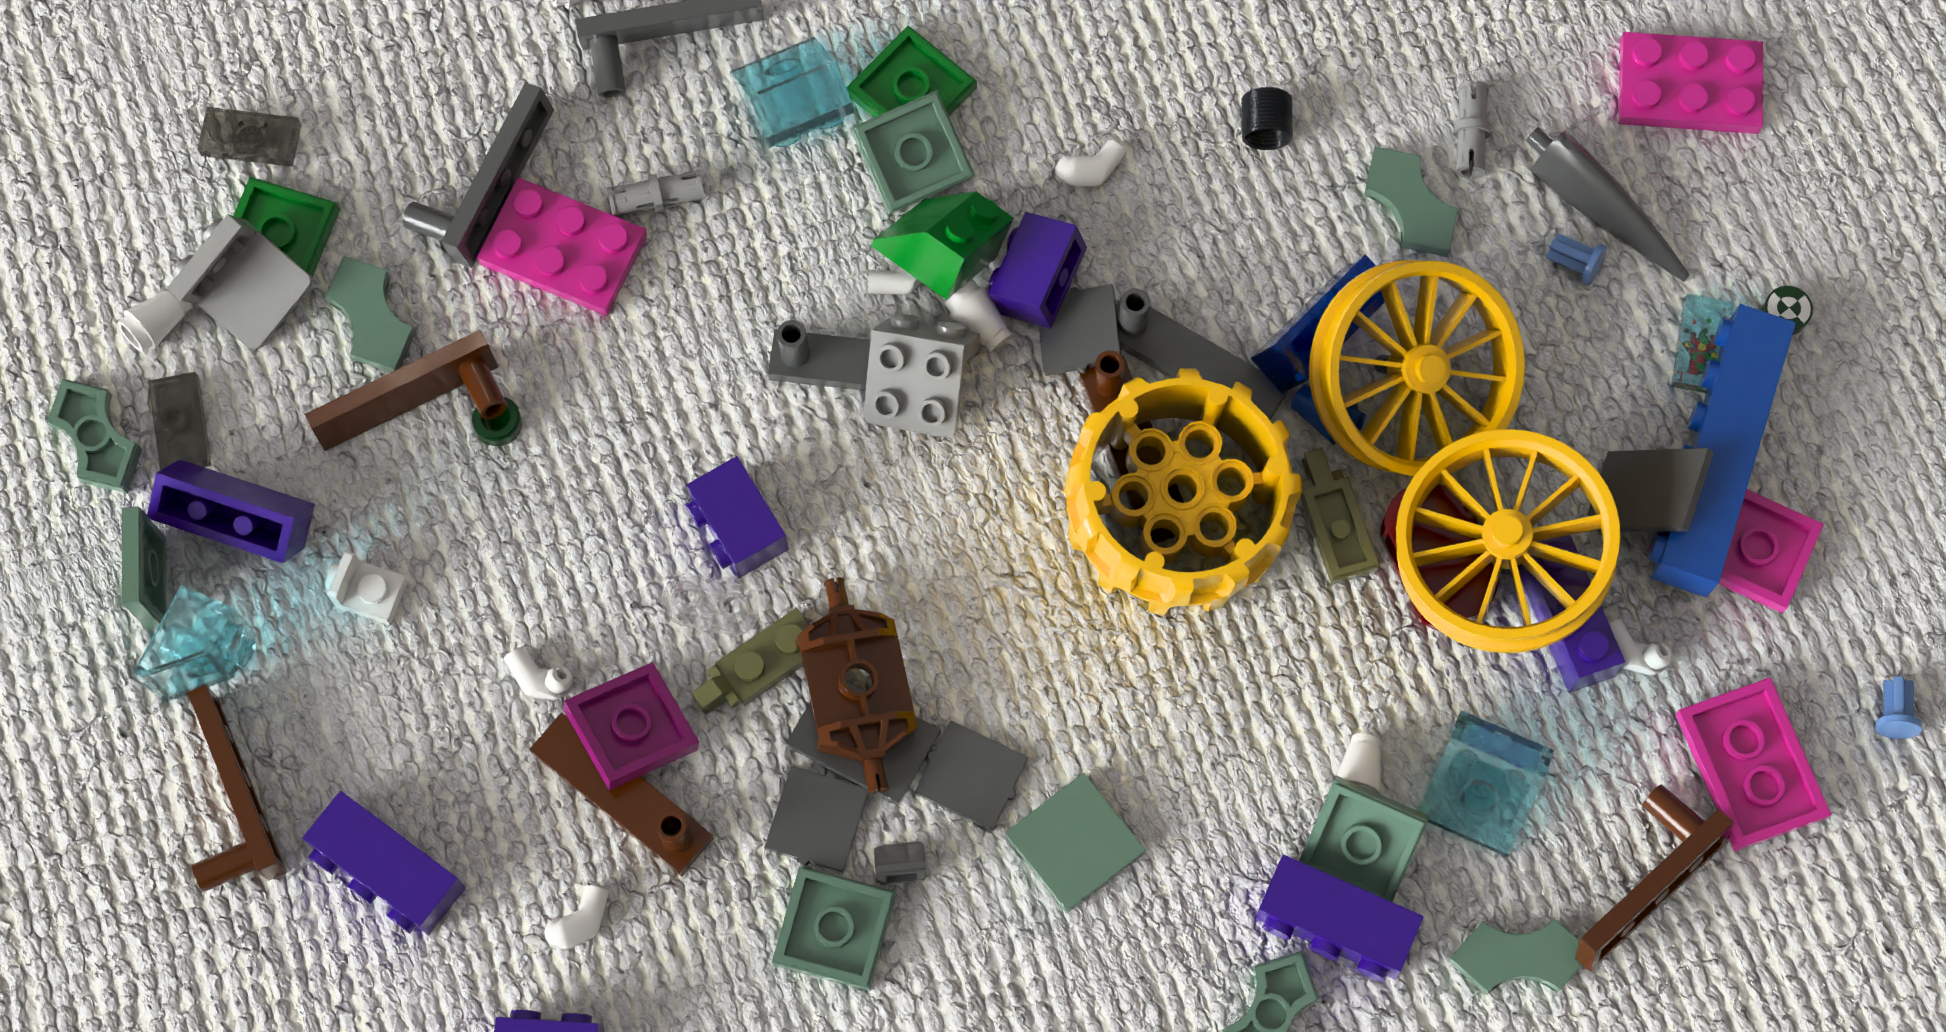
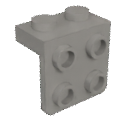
[167,214,313,350]
[863,314,980,437]

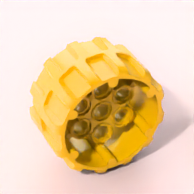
[1063,368,1302,615]

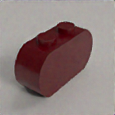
[1379,484,1499,631]

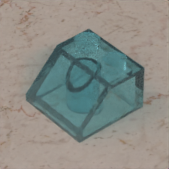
[730,37,855,148]
[133,585,256,702]
[1417,710,1554,857]

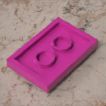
[1618,32,1763,134]
[477,177,647,316]
[1647,489,1824,614]
[1675,677,1831,852]

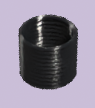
[1241,87,1293,150]

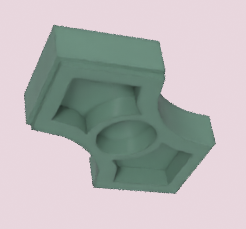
[1364,146,1458,257]
[325,256,415,373]
[47,379,142,494]
[1448,918,1582,995]
[1222,951,1319,1032]

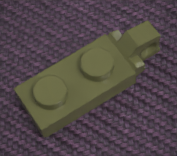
[1300,447,1380,585]
[692,608,810,715]

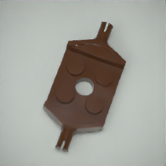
[795,577,918,794]

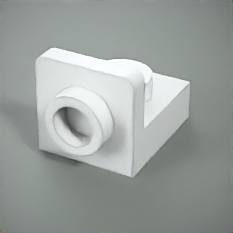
[325,551,408,626]

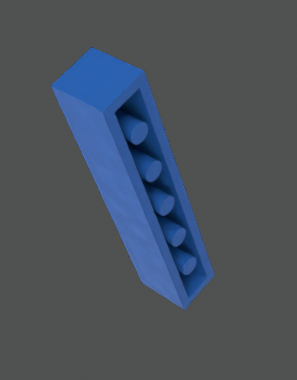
[1648,304,1796,598]

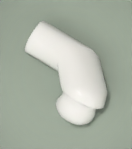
[1056,140,1126,187]
[868,267,922,295]
[1609,618,1672,676]
[504,646,573,700]
[545,885,609,949]

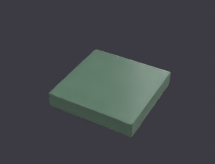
[850,90,975,215]
[122,506,166,630]
[1005,772,1146,914]
[1299,775,1430,902]
[772,866,897,991]

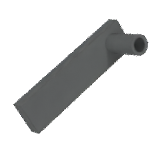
[575,0,764,98]
[403,82,554,268]
[1116,288,1289,420]
[768,320,871,391]

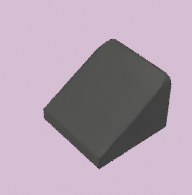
[874,842,927,885]

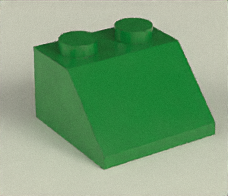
[871,191,1014,300]

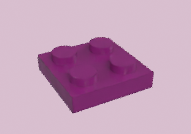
[563,662,699,790]

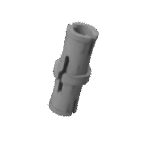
[1453,81,1491,179]
[607,169,706,217]

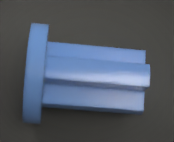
[1546,233,1607,286]
[1875,676,1922,739]

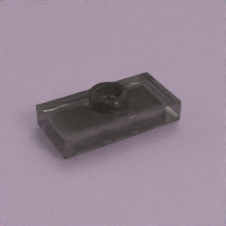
[197,107,302,167]
[148,372,212,470]

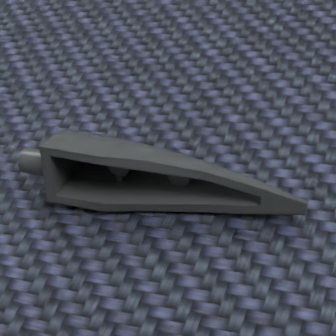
[1525,127,1690,282]

